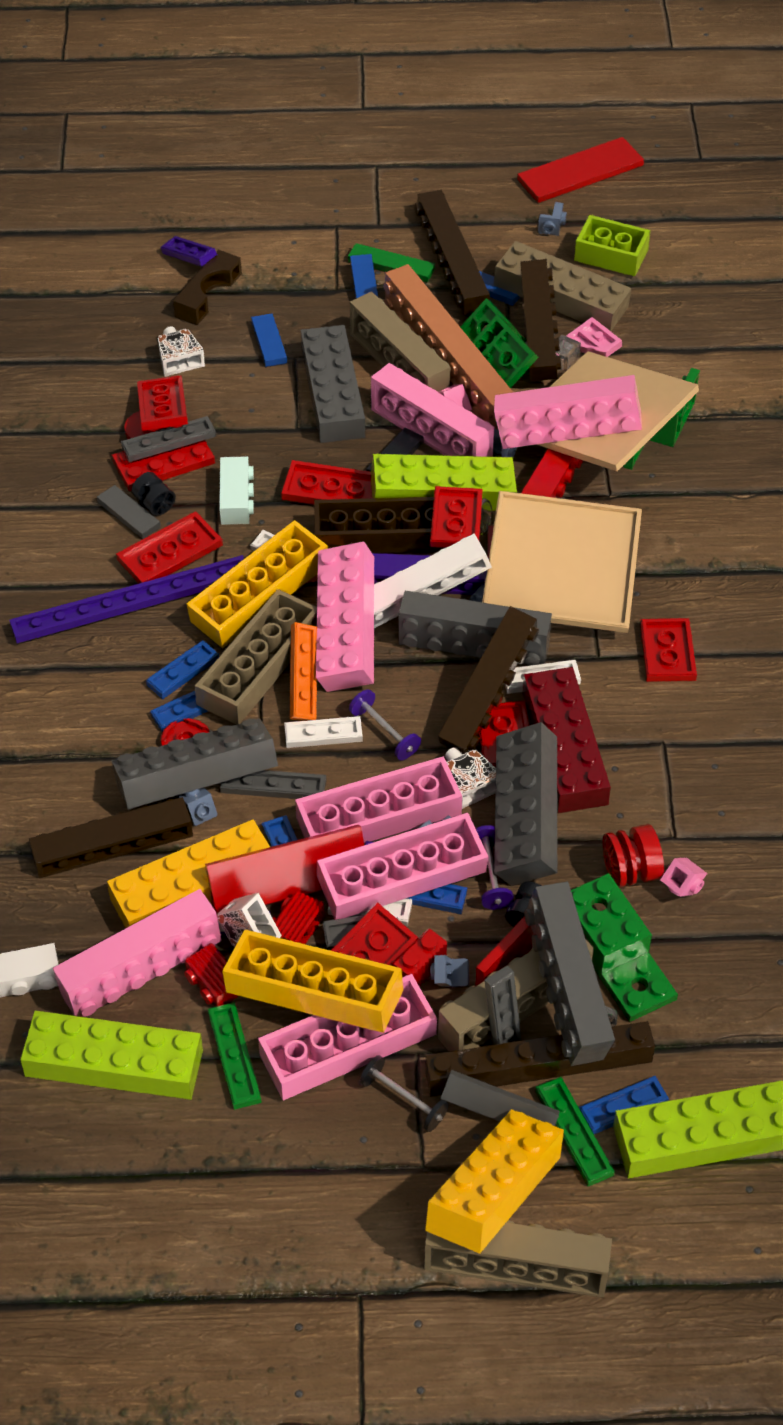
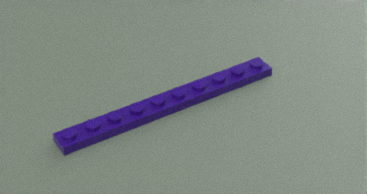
[9,555,244,643]

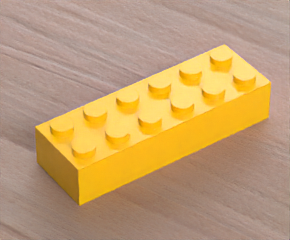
[187,520,328,649]
[107,819,270,928]
[222,930,404,1033]
[426,1109,564,1254]

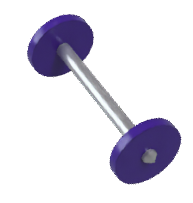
[349,689,421,760]
[476,825,514,910]

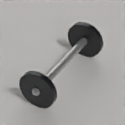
[360,1055,449,1132]

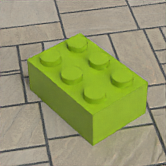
[574,215,651,276]

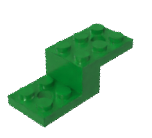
[460,298,539,388]
[623,368,700,470]
[571,873,678,1022]

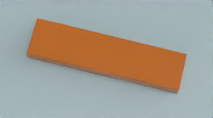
[290,622,317,721]

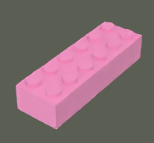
[371,363,494,457]
[494,375,642,449]
[316,542,374,692]
[295,756,462,843]
[317,813,488,920]
[53,889,222,1017]
[258,974,437,1100]

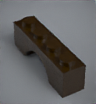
[173,250,242,325]

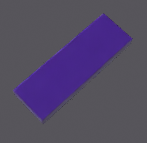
[160,236,217,266]

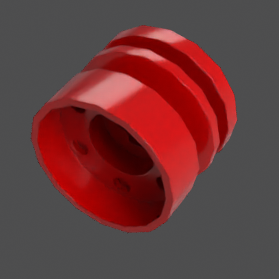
[602,824,664,888]

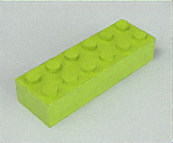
[371,454,517,511]
[21,1011,203,1100]
[613,1080,783,1179]

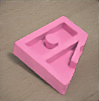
[561,317,622,357]

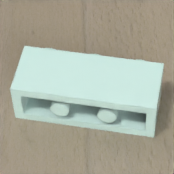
[220,457,254,525]

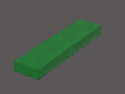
[348,243,435,283]
[208,1002,262,1110]
[535,1077,615,1187]

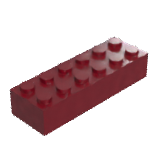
[522,667,611,813]

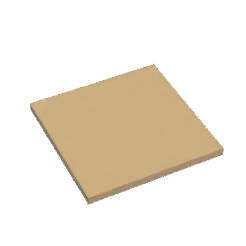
[537,351,699,472]
[482,491,642,633]

